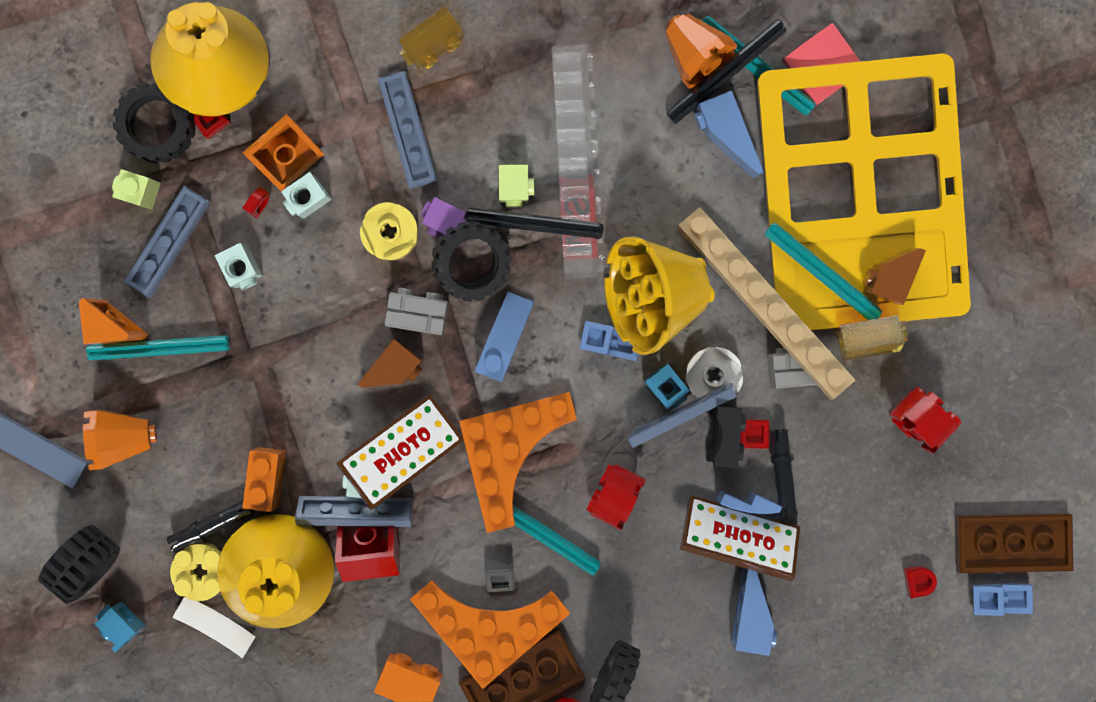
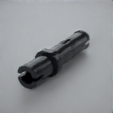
[769,429,798,517]
[167,500,254,553]

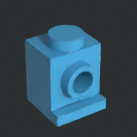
[643,363,690,409]
[95,601,145,652]

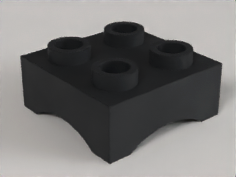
[706,405,746,468]

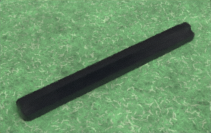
[667,19,787,124]
[465,207,604,239]

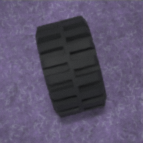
[38,525,121,604]

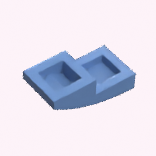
[579,321,639,361]
[716,490,782,514]
[973,583,1033,616]

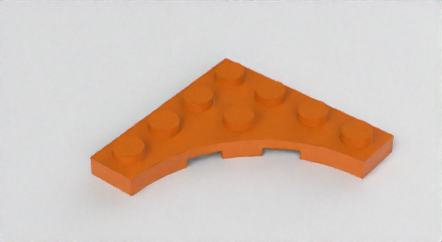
[459,392,577,533]
[410,580,571,689]

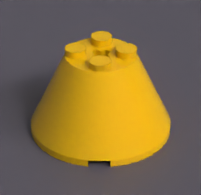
[150,2,269,116]
[604,236,715,355]
[217,514,334,628]

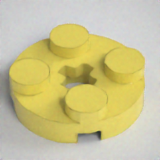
[360,202,419,261]
[170,542,221,601]

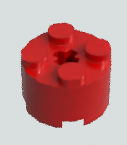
[889,387,962,454]
[586,464,646,530]

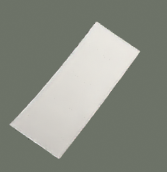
[172,597,255,659]

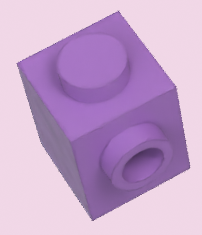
[421,197,467,238]

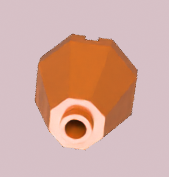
[665,14,737,89]
[83,410,157,470]

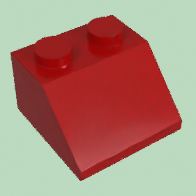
[335,526,400,582]

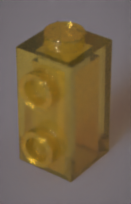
[398,6,464,71]
[837,315,908,361]

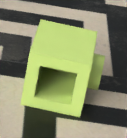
[499,165,534,208]
[112,169,161,210]

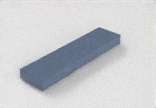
[378,71,438,190]
[124,186,211,298]
[628,382,738,448]
[0,413,90,488]
[295,496,414,527]

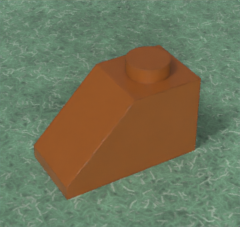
[863,248,926,305]
[357,339,424,388]

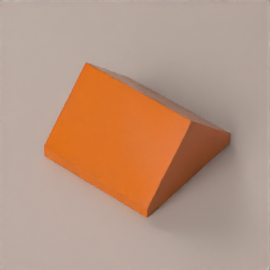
[243,114,324,191]
[79,298,150,344]

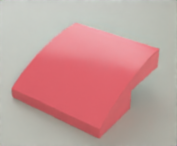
[781,23,861,106]

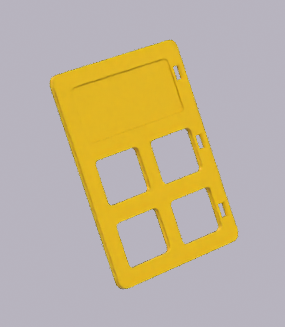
[757,54,971,330]

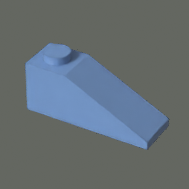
[694,91,763,178]
[475,292,534,382]
[731,568,777,656]

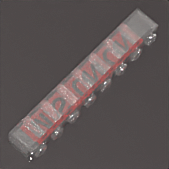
[552,44,604,280]

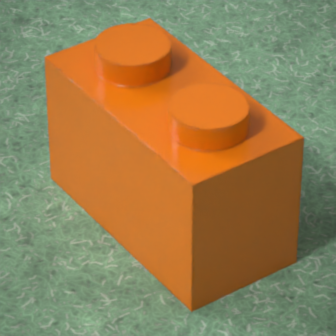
[242,447,286,512]
[374,653,443,702]

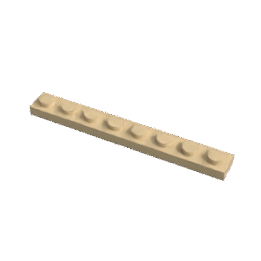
[678,208,856,400]

